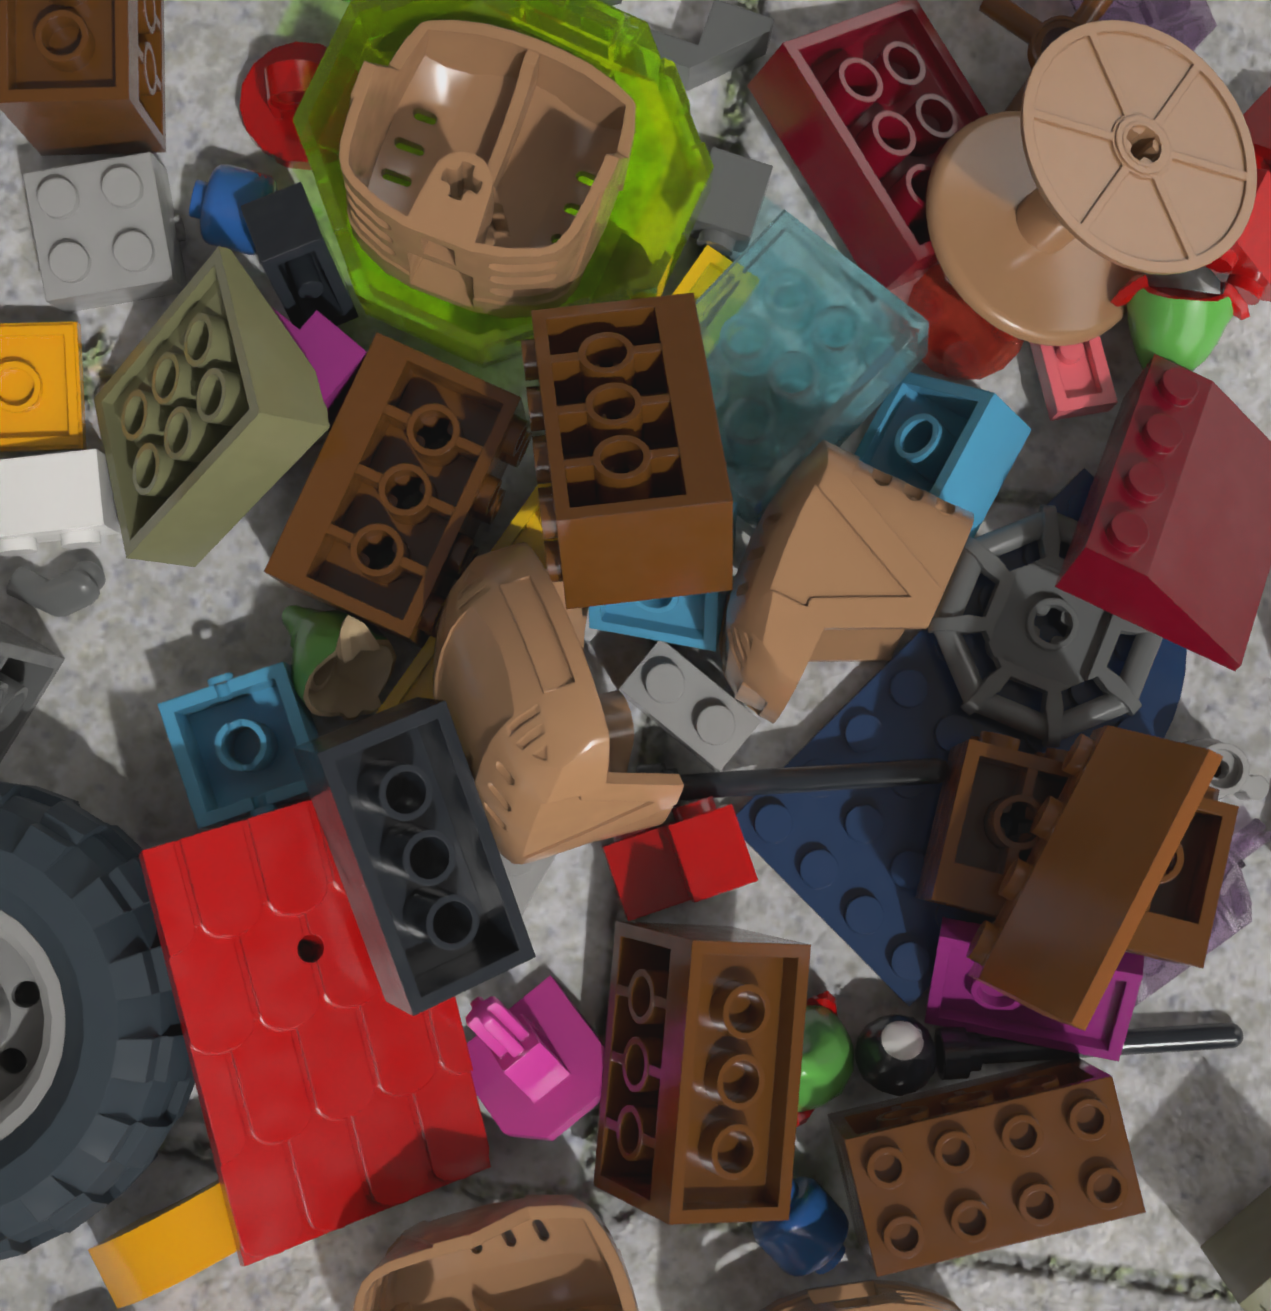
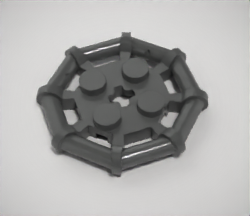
[928,505,1163,747]

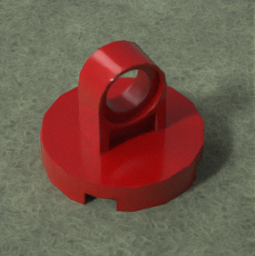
[240,41,358,170]

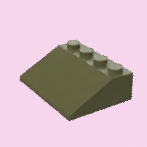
[94,246,330,567]

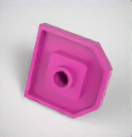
[465,975,605,1141]

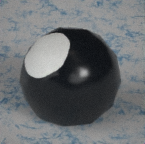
[855,1013,937,1096]

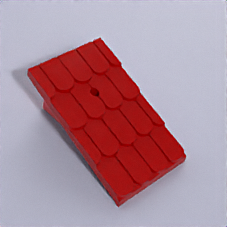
[139,799,491,1267]

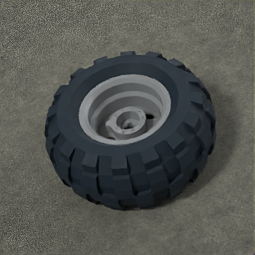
[0,781,195,1260]

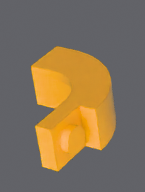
[88,1179,237,1309]

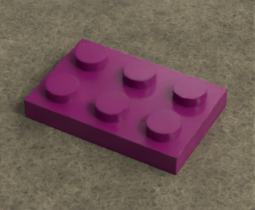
[924,917,1144,1062]

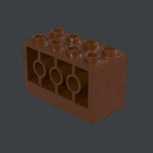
[0,0,166,156]
[521,292,733,609]
[264,332,532,648]
[915,731,1239,968]
[593,921,811,1225]
[827,1058,1146,1277]

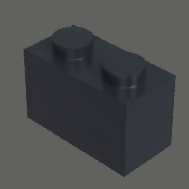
[240,182,359,330]

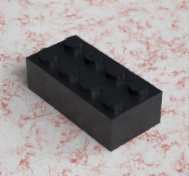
[293,697,536,1016]

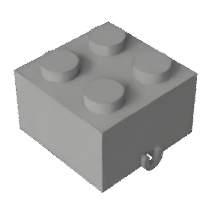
[23,152,187,313]

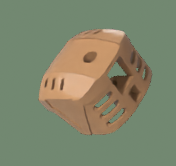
[339,20,636,318]
[719,440,974,724]
[433,542,684,865]
[353,1195,639,1311]

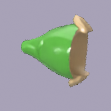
[282,605,397,720]

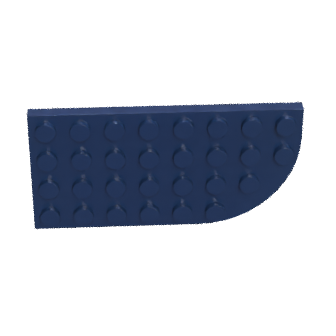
[736,468,1187,1007]

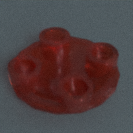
[905,263,1024,380]

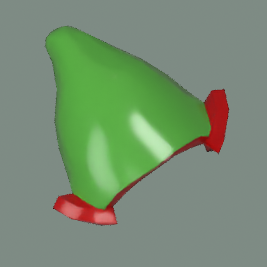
[1110,273,1250,372]
[797,990,854,1127]

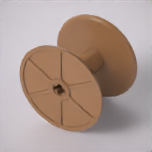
[926,20,1257,346]

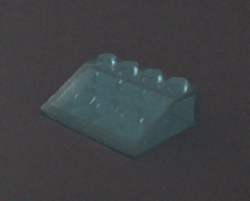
[695,209,929,529]

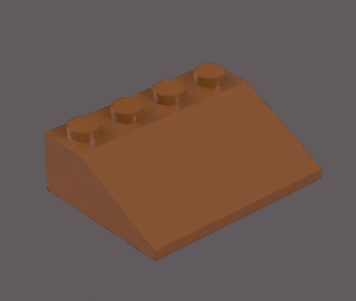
[966,725,1224,1031]

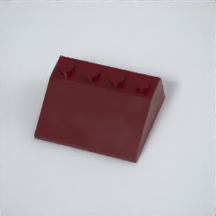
[747,0,988,296]
[1055,354,1271,671]

